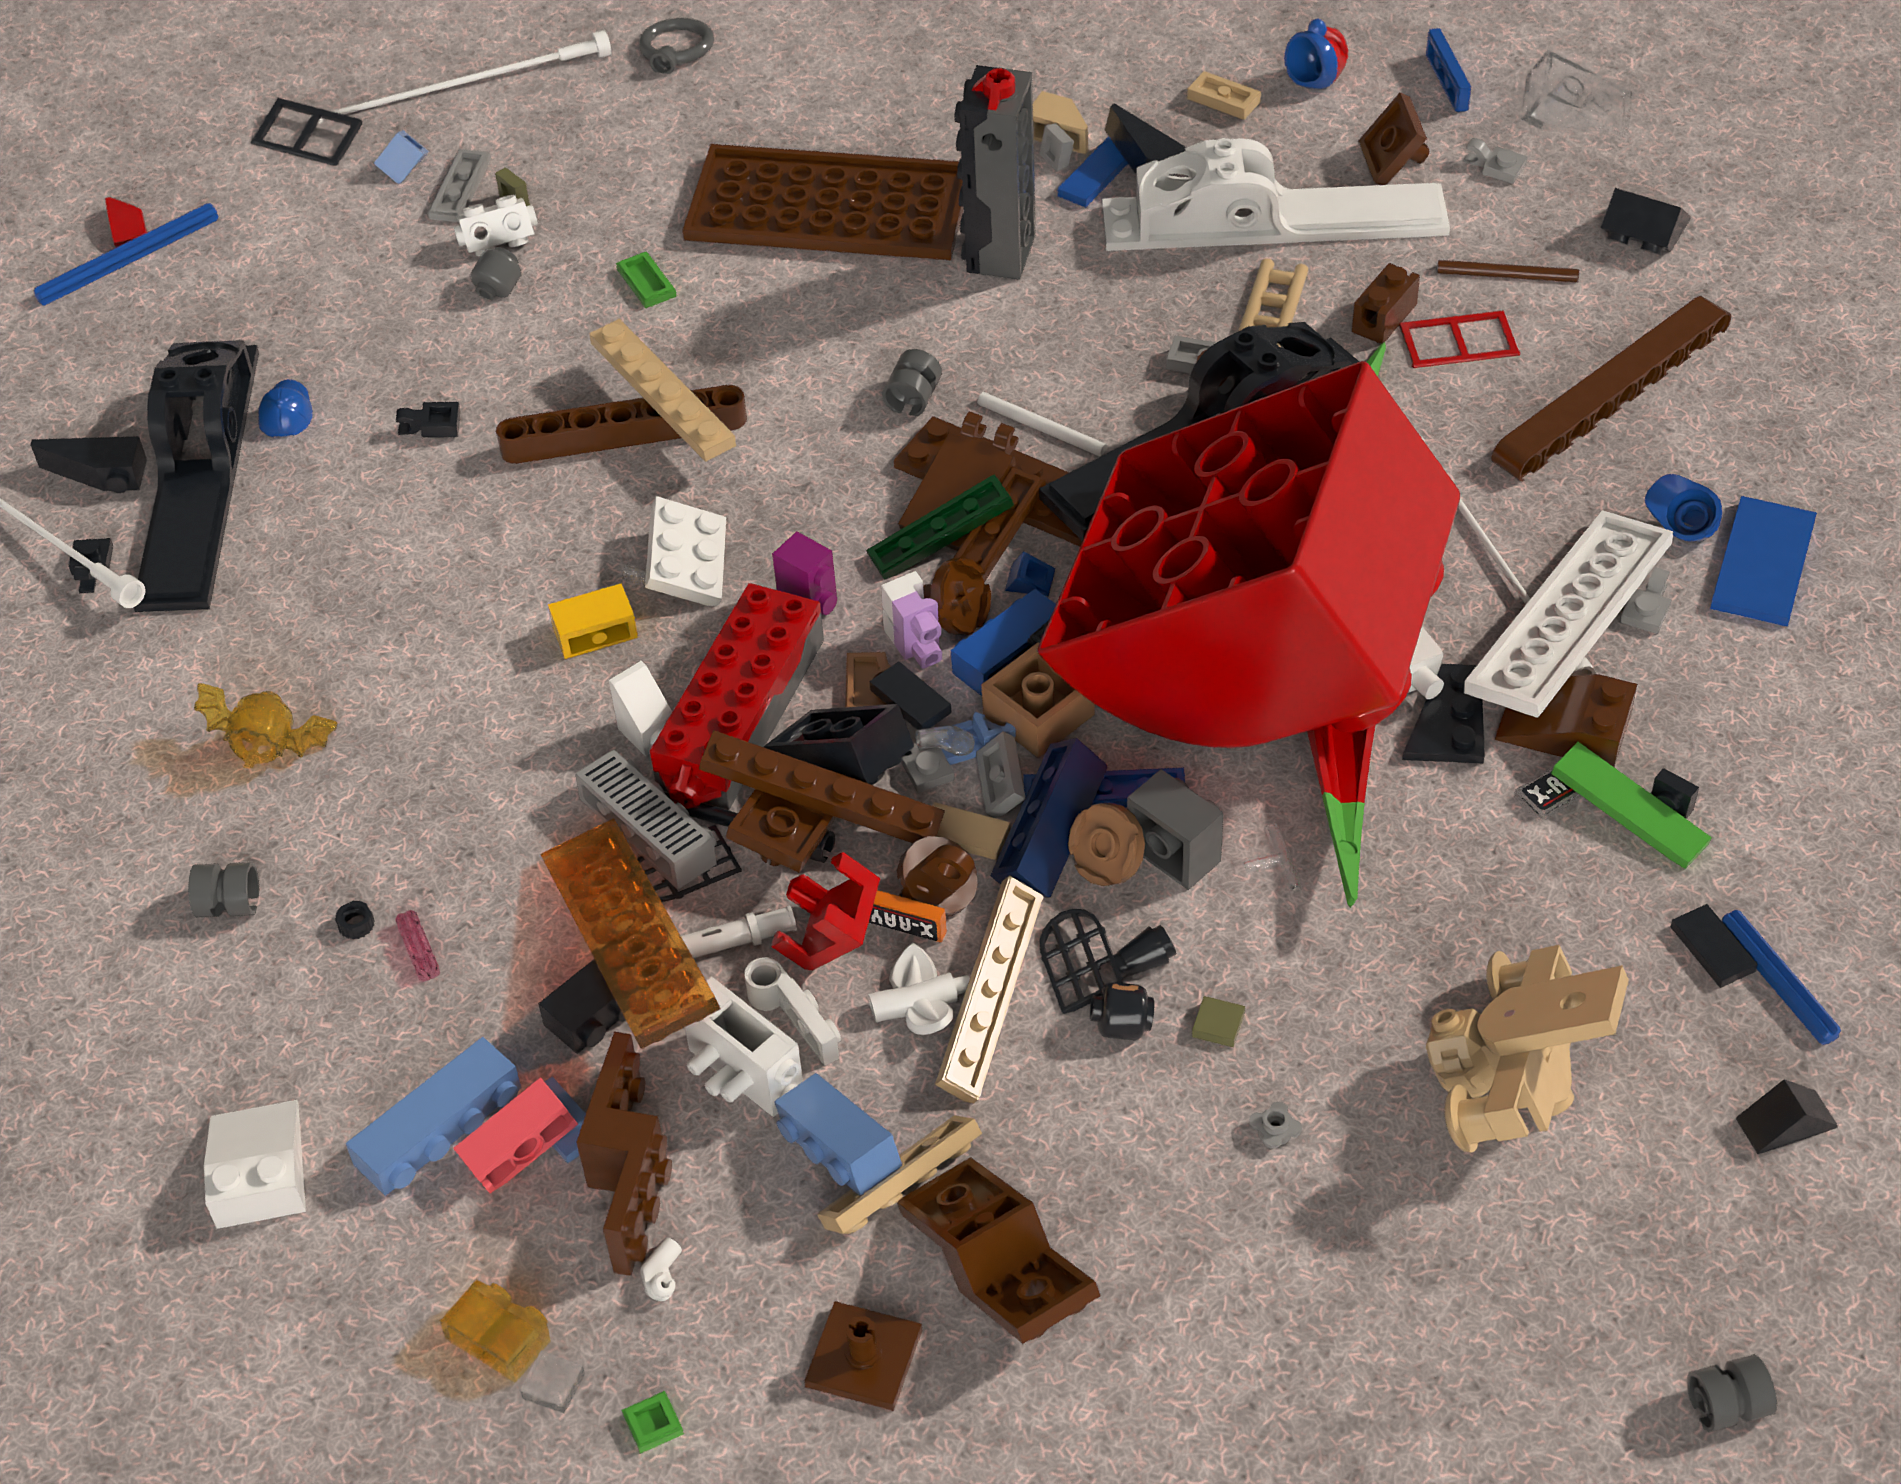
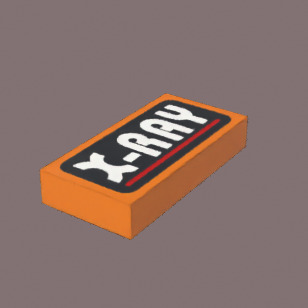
[869,890,947,943]

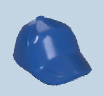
[258,379,313,437]
[1644,474,1722,542]

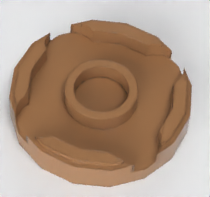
[1068,803,1145,886]

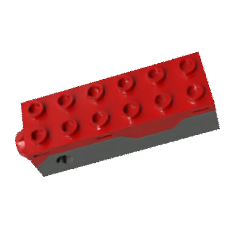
[650,583,824,810]

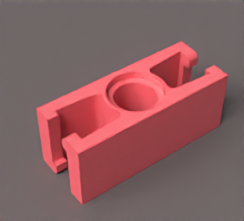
[453,1077,578,1193]

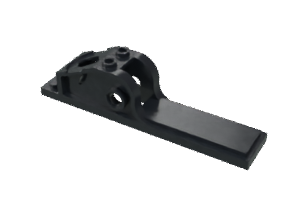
[1039,322,1360,541]
[133,340,259,612]

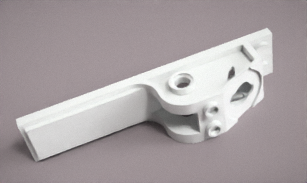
[1102,138,1450,251]

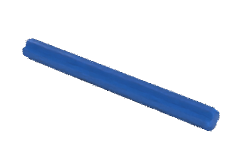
[33,203,219,305]

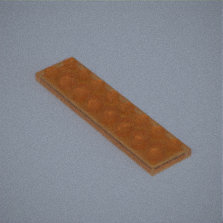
[540,818,720,1049]

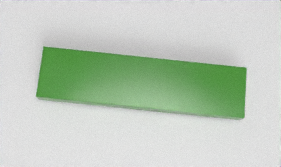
[1551,742,1712,869]

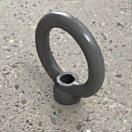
[639,18,714,74]

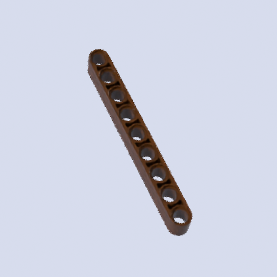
[1491,296,1732,482]

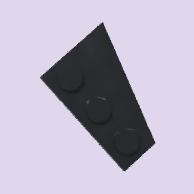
[1402,664,1485,764]

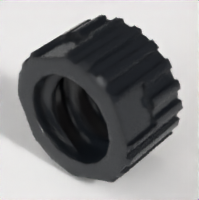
[335,901,375,939]

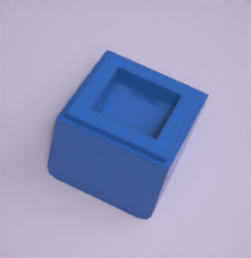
[1005,551,1056,596]

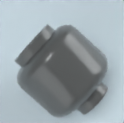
[470,247,522,300]

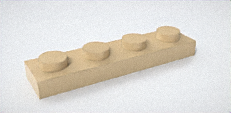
[817,1115,983,1234]

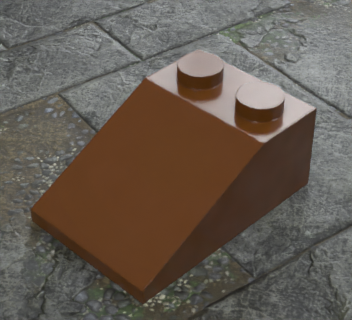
[1495,674,1638,768]

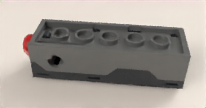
[954,65,1036,280]

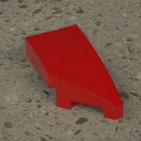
[105,197,147,248]

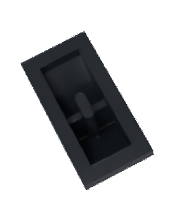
[1736,1079,1838,1154]

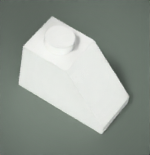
[609,661,672,757]

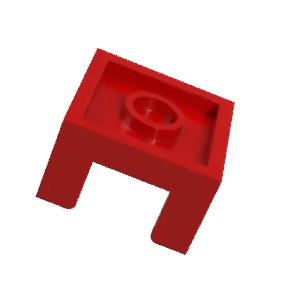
[771,852,880,971]

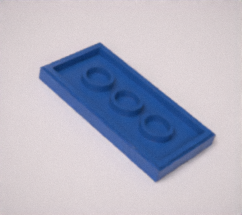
[1710,496,1817,627]

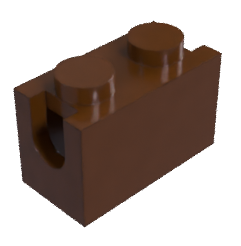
[1352,263,1420,344]

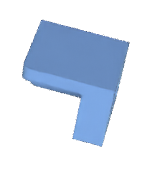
[373,130,429,184]

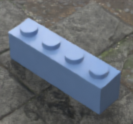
[345,1037,522,1196]

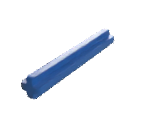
[1722,910,1841,1045]

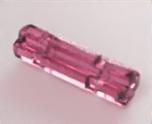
[395,910,440,982]

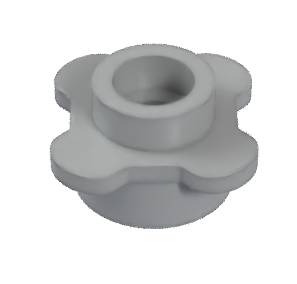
[1249,1102,1302,1148]

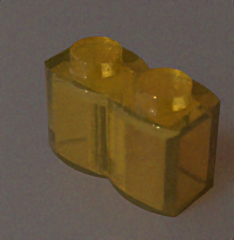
[440,1280,551,1383]

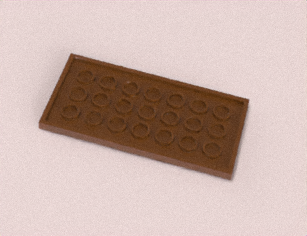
[682,144,964,261]

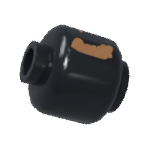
[1090,982,1154,1040]

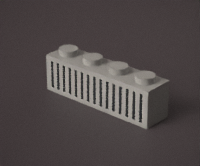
[575,749,717,890]

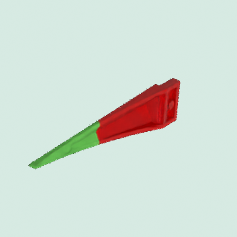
[1307,724,1376,908]

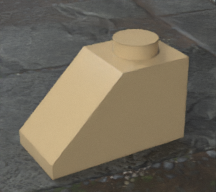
[1033,91,1088,154]

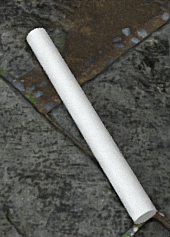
[977,392,1108,457]

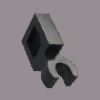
[396,402,461,438]
[68,538,113,594]

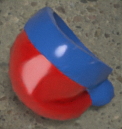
[1284,19,1348,89]

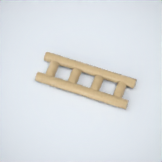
[1238,258,1308,347]

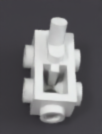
[453,195,538,256]

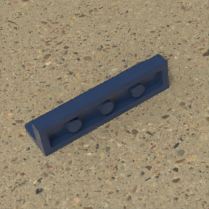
[990,738,1108,898]

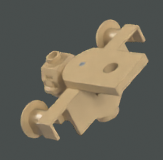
[1426,945,1629,1153]

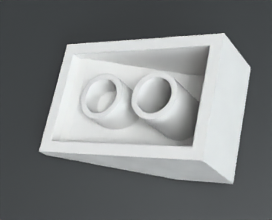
[204,1100,306,1229]

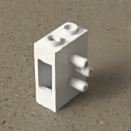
[680,977,803,1117]

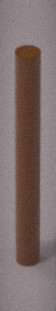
[1437,260,1579,283]

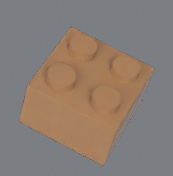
[981,642,1095,758]

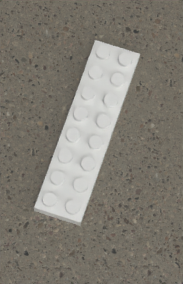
[1464,510,1673,718]

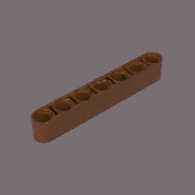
[496,385,747,464]

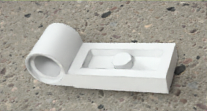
[744,957,841,1066]

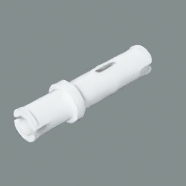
[669,905,797,964]

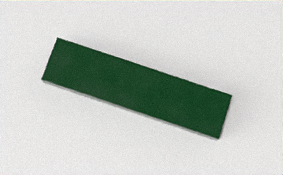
[866,474,1014,580]

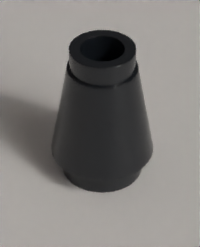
[1114,925,1176,978]

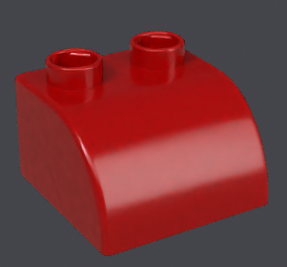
[1037,361,1460,748]

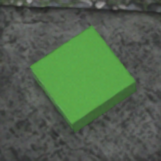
[622,1391,684,1454]

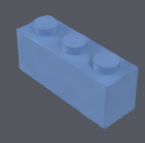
[774,1073,902,1196]

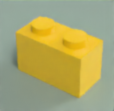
[548,583,638,659]

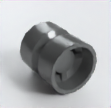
[882,349,942,416]
[188,862,260,918]
[1687,1354,1777,1432]

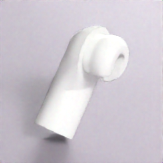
[640,1237,682,1301]

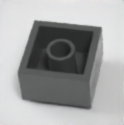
[1127,769,1224,890]

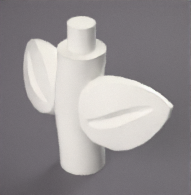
[868,943,970,1035]

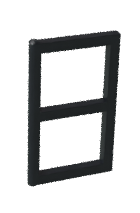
[251,98,363,166]

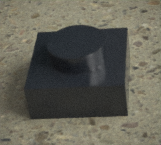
[1651,768,1699,819]

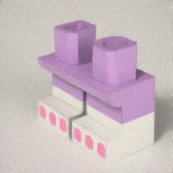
[881,571,942,669]

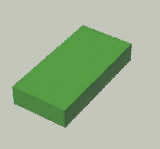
[616,251,677,308]

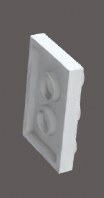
[645,496,726,606]

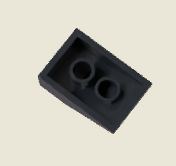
[763,704,914,785]

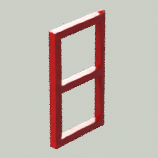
[1400,310,1520,368]

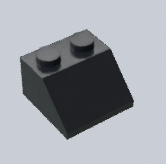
[1601,188,1691,255]

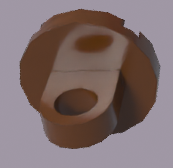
[923,558,991,635]
[897,836,978,916]

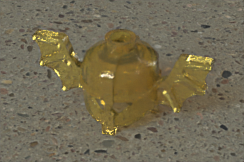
[194,683,337,768]

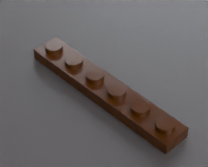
[699,730,945,843]

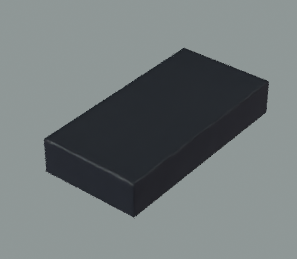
[869,661,952,733]
[1670,904,1758,988]

